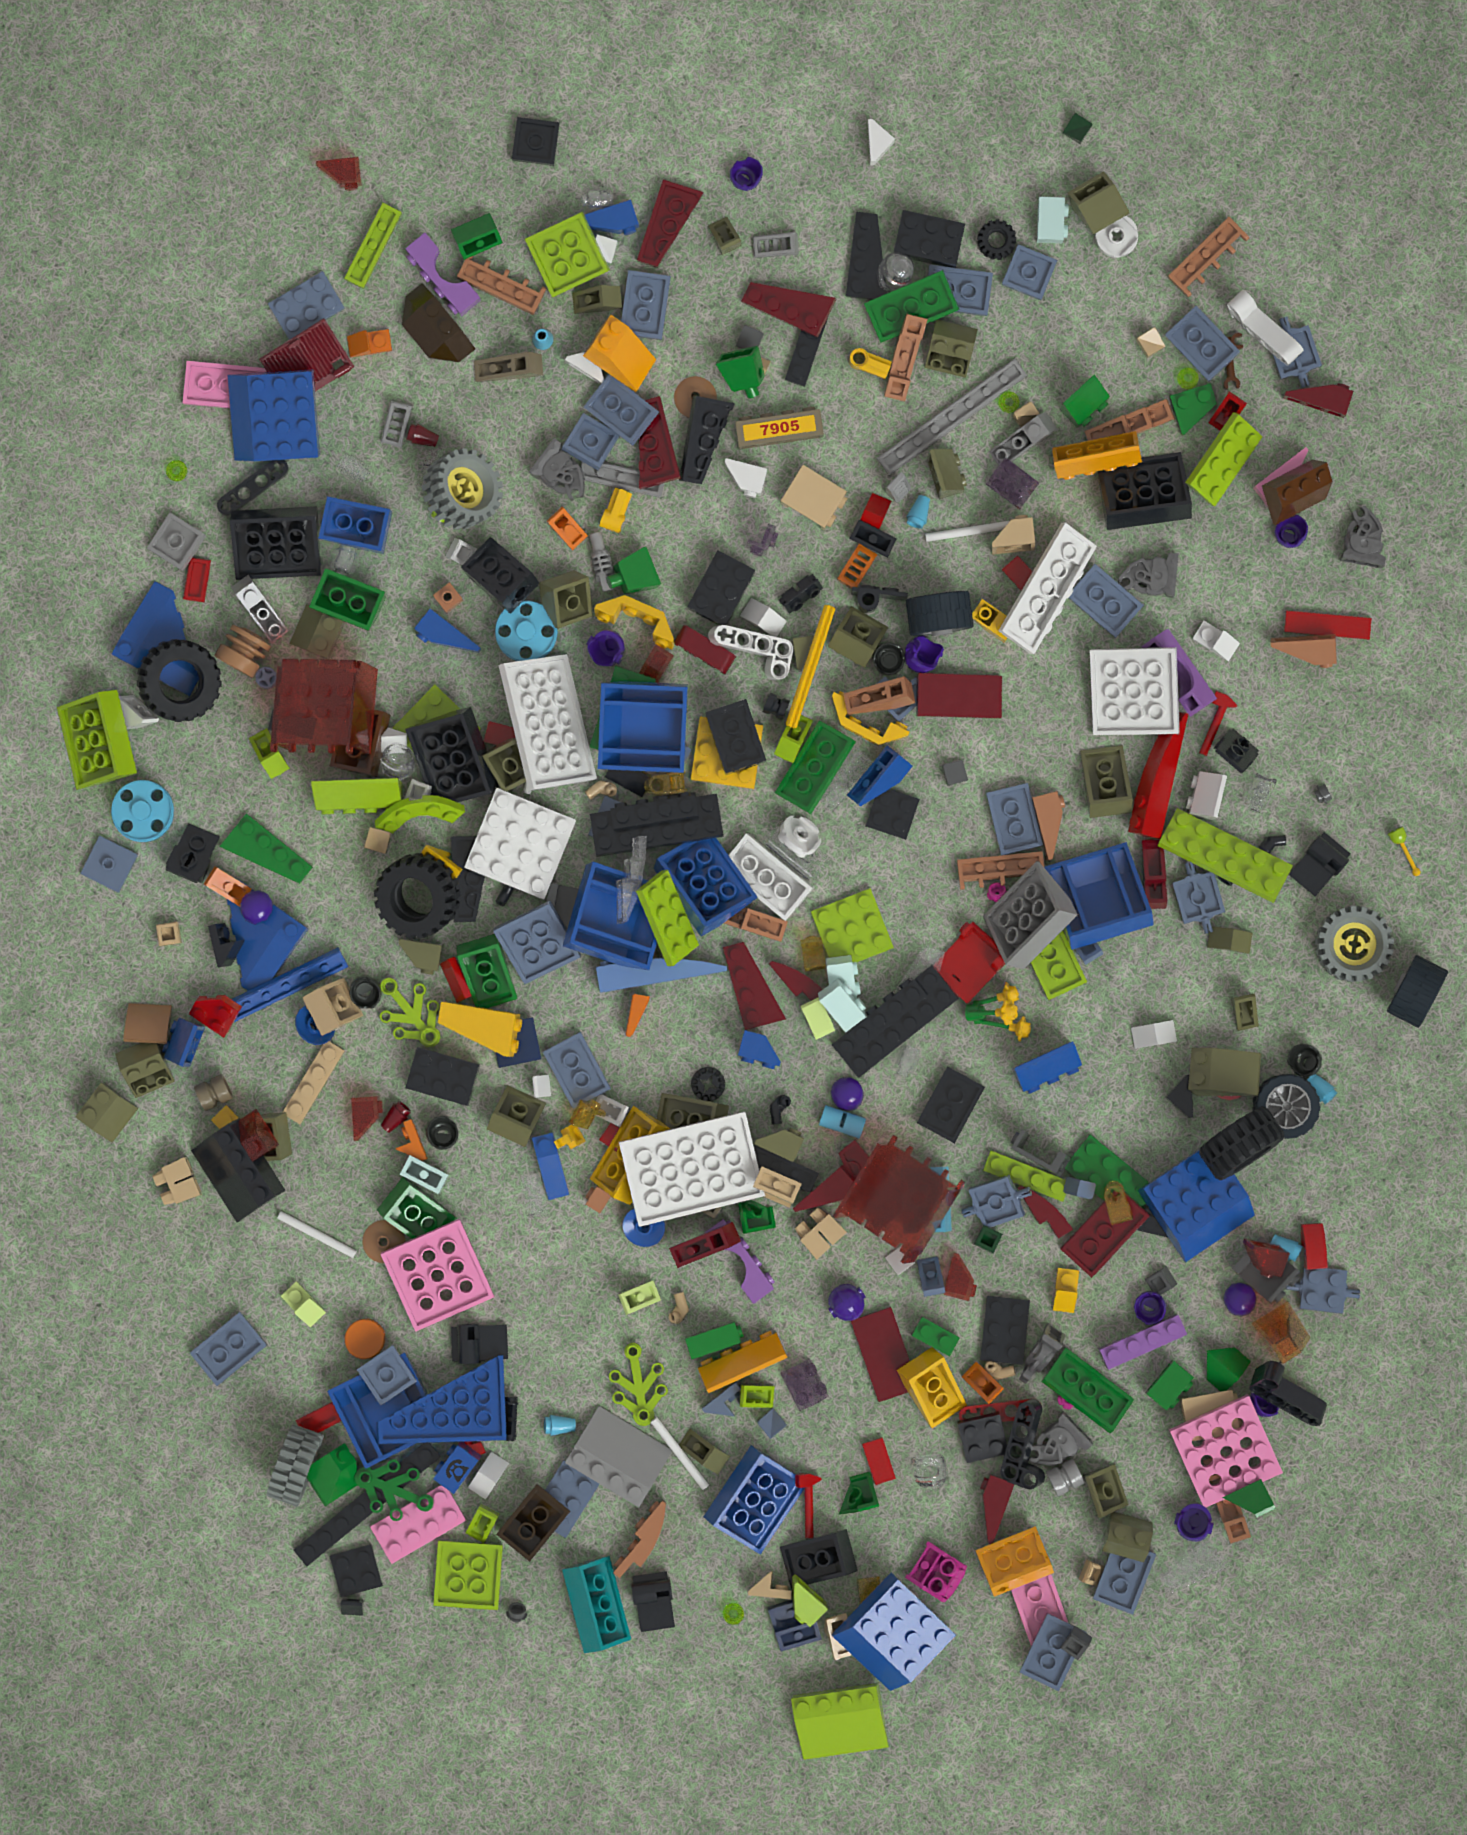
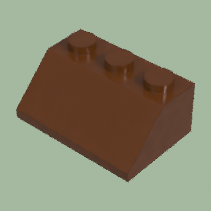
[1262,459,1333,525]
[330,703,391,777]

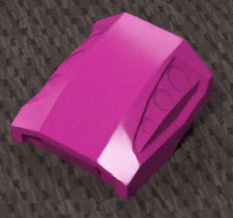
[905,1541,967,1603]

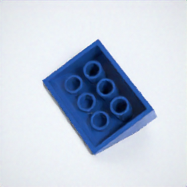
[653,838,757,937]
[703,1445,804,1555]

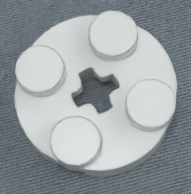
[1095,216,1138,258]
[778,816,821,858]

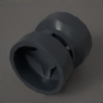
[762,693,790,720]

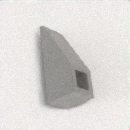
[989,412,1058,469]
[231,575,289,643]

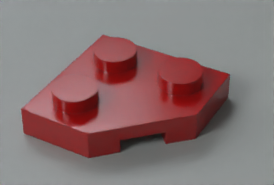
[189,995,242,1038]

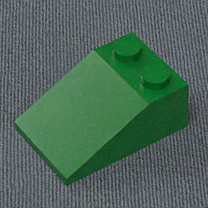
[456,934,518,1008]
[377,1176,458,1252]

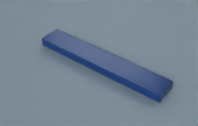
[232,947,348,1022]

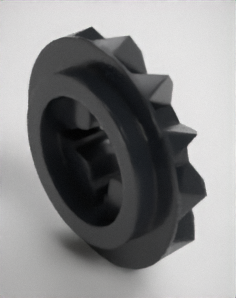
[691,1067,725,1101]

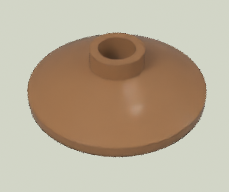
[674,376,717,418]
[362,1220,405,1263]

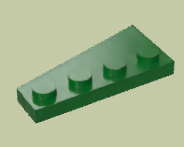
[219,813,313,884]

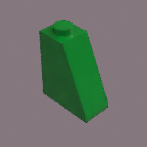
[685,1321,744,1360]

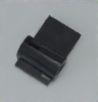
[851,585,908,614]
[1214,729,1259,773]
[166,823,220,883]
[1289,832,1351,897]
[451,1323,508,1364]
[631,1571,675,1632]

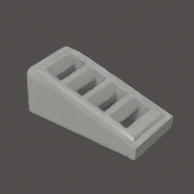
[753,232,799,258]
[381,399,413,447]
[886,472,911,503]

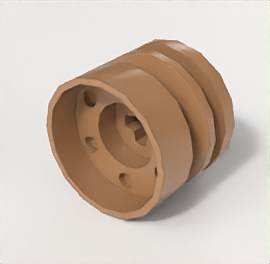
[214,624,271,678]

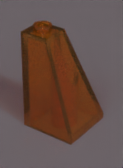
[1251,1301,1311,1364]

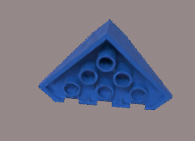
[112,581,199,696]
[227,880,308,991]

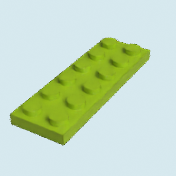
[1158,808,1293,903]

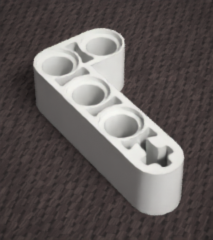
[1227,290,1304,366]
[708,625,793,680]

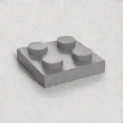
[147,513,206,571]

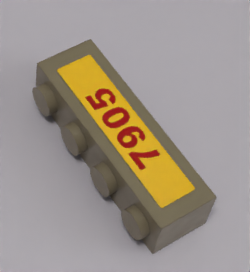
[735,407,824,450]

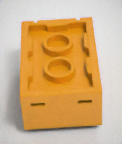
[975,1526,1054,1597]

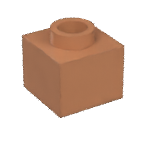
[433,582,464,613]
[585,1185,611,1213]

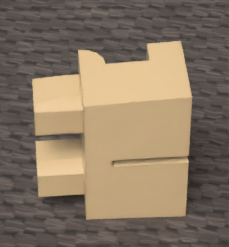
[152,1157,202,1205]
[795,1207,847,1260]

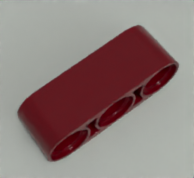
[674,625,736,675]

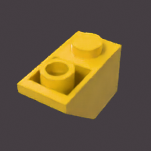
[972,599,1007,643]

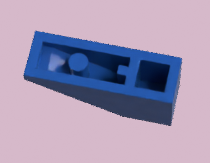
[585,200,639,235]
[414,609,481,653]
[847,745,913,807]
[532,1132,569,1200]

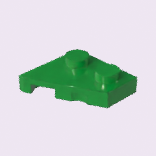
[1170,383,1217,436]

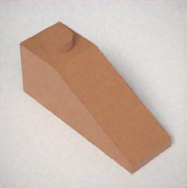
[1271,634,1337,668]
[844,676,915,715]
[1032,791,1065,861]

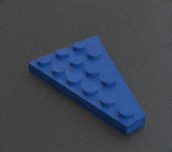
[376,1356,506,1444]

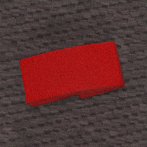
[1301,1223,1328,1269]

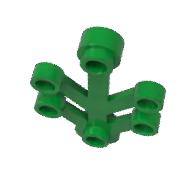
[355,1459,434,1521]

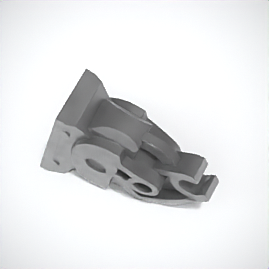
[529,438,585,501]
[1340,506,1386,569]
[1118,553,1179,598]
[1019,1323,1066,1384]
[1030,1411,1093,1466]

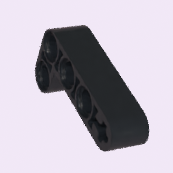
[1249,1361,1327,1426]
[1000,1399,1045,1490]

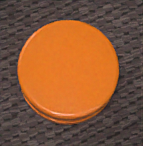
[345,1319,385,1359]

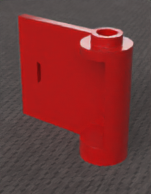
[933,922,1005,1004]

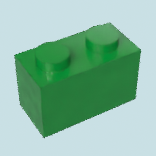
[451,213,503,260]
[911,1316,960,1357]
[1145,1360,1194,1411]

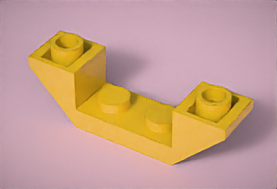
[594,595,674,650]
[832,691,910,746]

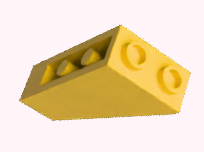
[438,1002,522,1057]

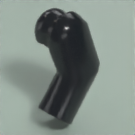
[1259,835,1286,854]
[495,885,514,906]
[770,1095,791,1125]

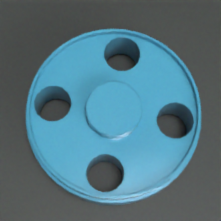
[495,600,558,661]
[111,780,175,842]

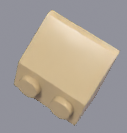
[992,515,1035,555]
[302,978,364,1035]

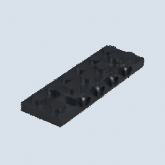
[590,792,724,857]
[832,964,959,1078]

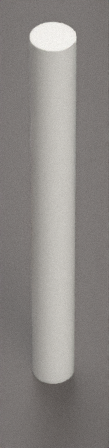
[925,521,1010,542]
[277,1211,357,1258]
[650,1417,709,1490]

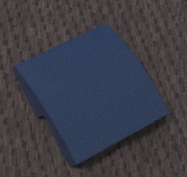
[496,1017,541,1068]
[767,1599,822,1652]

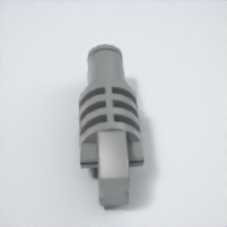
[589,532,614,592]

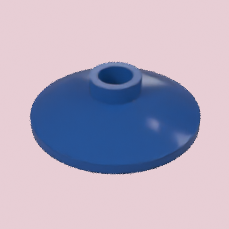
[295,1005,335,1045]
[623,1208,665,1247]

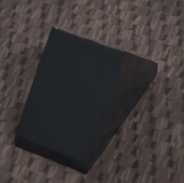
[1165,1075,1194,1118]

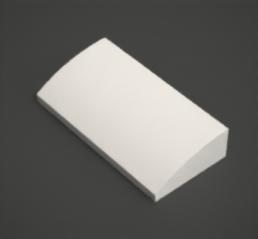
[729,833,814,921]

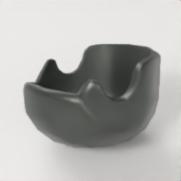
[873,642,905,675]
[349,976,382,1009]
[1287,1043,1322,1077]
[426,1116,459,1150]

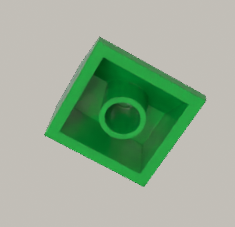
[1060,375,1110,428]

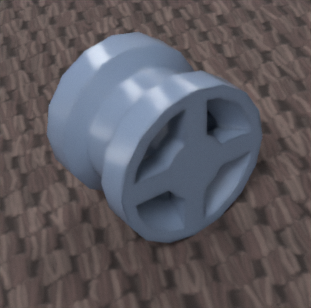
[255,667,278,689]

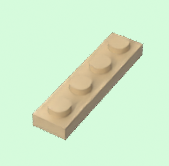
[283,1041,345,1125]

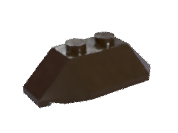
[402,283,475,362]

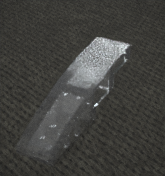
[616,836,647,924]

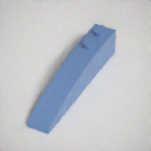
[596,958,727,993]

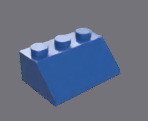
[1012,1041,1082,1094]

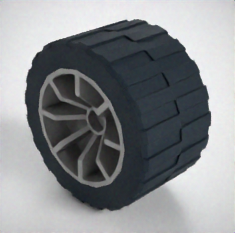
[906,591,974,636]
[1387,955,1448,1028]
[1252,1074,1321,1139]

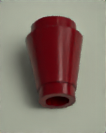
[406,423,439,447]
[380,1101,411,1133]

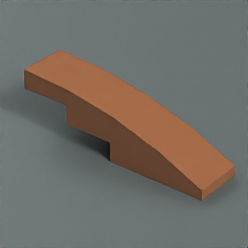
[1084,399,1175,440]
[723,908,788,942]

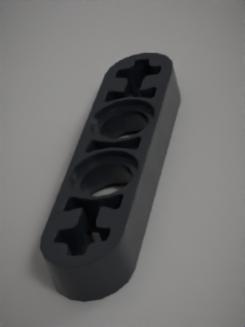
[217,460,289,516]

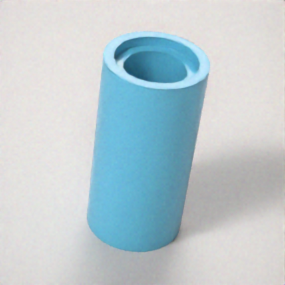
[819,1105,866,1139]

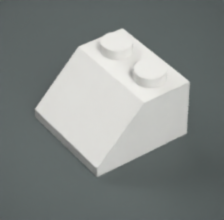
[1186,771,1227,820]

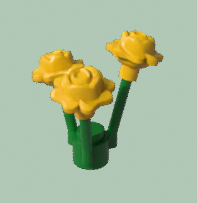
[965,982,1031,1042]

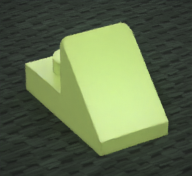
[800,997,835,1040]
[281,1281,326,1327]
[619,1281,661,1315]

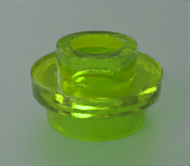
[1177,367,1199,389]
[998,391,1020,413]
[166,460,188,482]
[723,1603,744,1625]

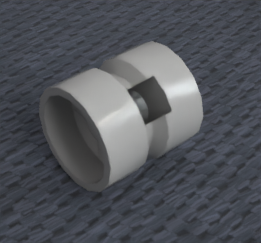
[1046,1458,1085,1497]

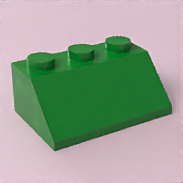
[309,568,386,631]

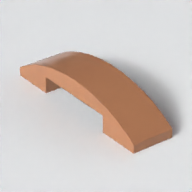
[884,314,928,402]
[1203,1454,1251,1544]

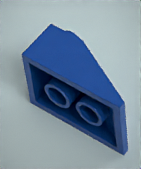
[318,496,392,554]
[162,1018,205,1067]

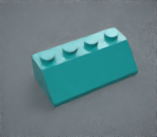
[562,1556,631,1653]

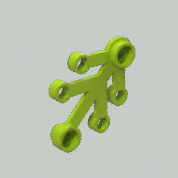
[380,978,441,1047]
[609,1342,668,1426]

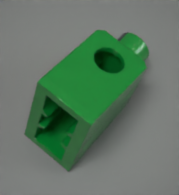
[716,345,765,399]
[606,546,661,594]

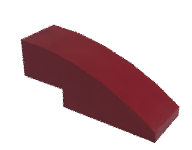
[1142,839,1167,909]
[769,961,823,1001]
[1016,1185,1073,1239]

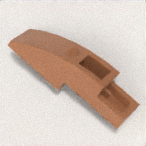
[613,1500,666,1578]

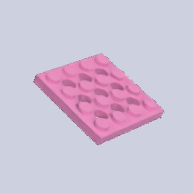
[381,1218,494,1332]
[1169,1394,1283,1507]

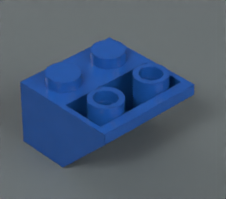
[738,1030,781,1069]

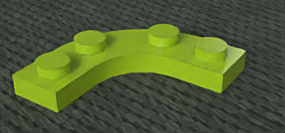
[375,795,465,834]

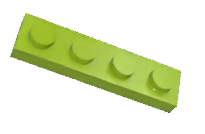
[344,203,402,289]
[983,1150,1066,1202]

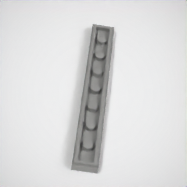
[877,359,1028,476]

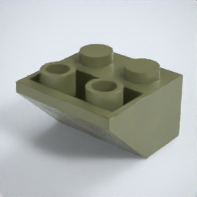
[1068,171,1129,235]
[925,319,978,378]
[115,1043,175,1098]

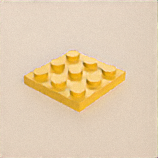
[691,716,763,789]

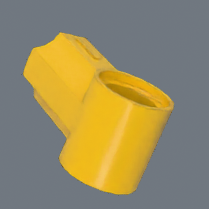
[848,348,892,379]
[599,488,632,534]

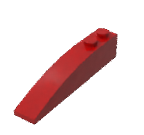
[1128,712,1188,839]

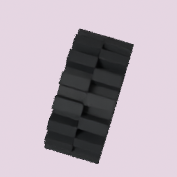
[977,219,1016,260]

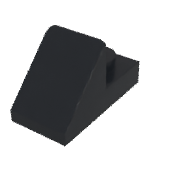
[208,923,244,968]

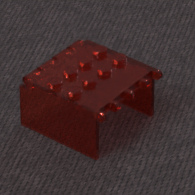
[270,659,378,754]
[833,1135,965,1264]

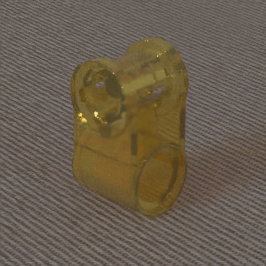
[645,771,688,795]
[1104,1181,1133,1225]

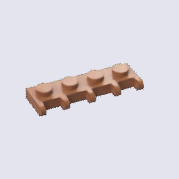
[1168,217,1249,298]
[457,256,547,315]
[957,851,1044,890]

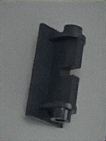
[779,574,823,614]
[505,1397,519,1441]

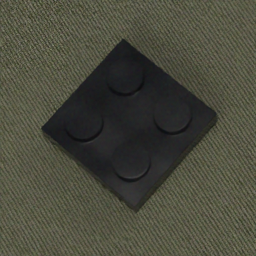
[512,117,560,166]
[865,789,920,840]
[957,1411,1007,1463]
[330,1544,383,1597]

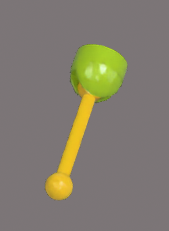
[1388,826,1421,876]

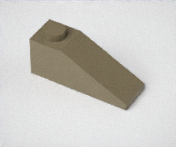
[474,352,543,382]

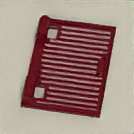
[259,318,355,392]

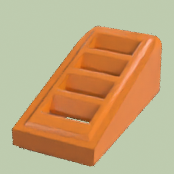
[837,544,877,589]
[626,994,650,1037]

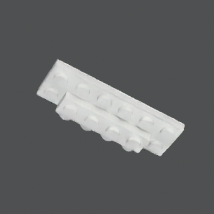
[998,523,1097,654]

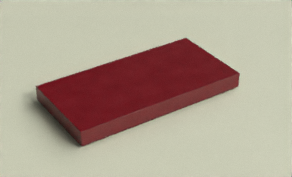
[916,673,1002,719]
[1060,1186,1150,1278]
[851,1307,910,1402]

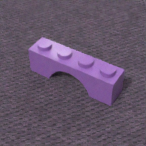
[405,233,481,317]
[1142,629,1217,717]
[703,1219,775,1304]
[1098,1314,1187,1370]

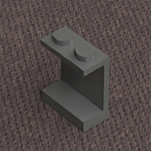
[547,883,579,929]
[1011,1130,1071,1177]
[1232,1236,1300,1305]

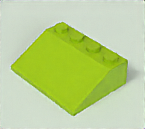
[57,690,137,790]
[311,778,403,815]
[791,1683,889,1760]

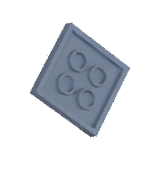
[493,901,581,985]

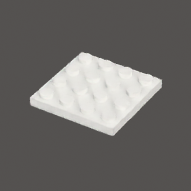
[1090,647,1180,735]
[464,788,576,900]

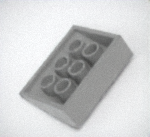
[983,861,1078,969]
[565,1406,672,1507]

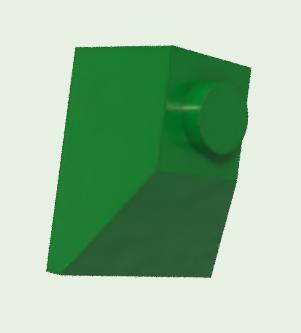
[306,1443,357,1507]

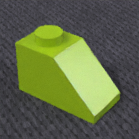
[774,715,813,763]
[248,728,290,779]
[792,1574,828,1627]

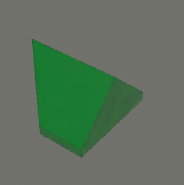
[738,1200,776,1234]
[1207,1347,1251,1392]
[839,1472,879,1515]
[1222,1479,1276,1518]

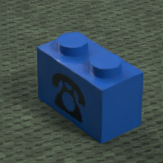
[433,1442,482,1494]

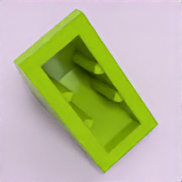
[740,1383,775,1408]
[465,1504,500,1543]

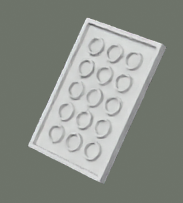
[498,654,597,791]
[619,1111,765,1227]

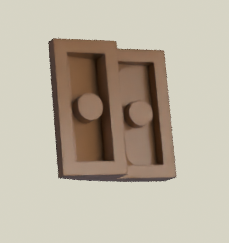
[123,1003,172,1044]

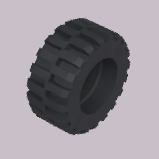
[137,639,222,722]
[374,853,461,939]
[1199,1107,1284,1180]

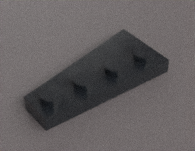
[846,212,887,300]
[679,396,735,484]
[450,836,485,923]

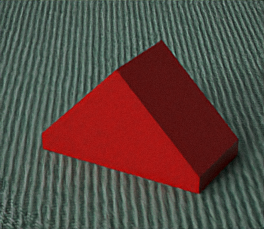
[1208,391,1247,431]
[860,493,892,530]

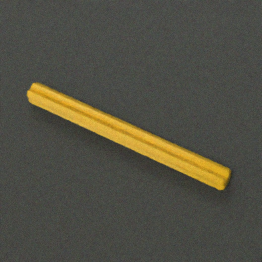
[785,605,835,728]

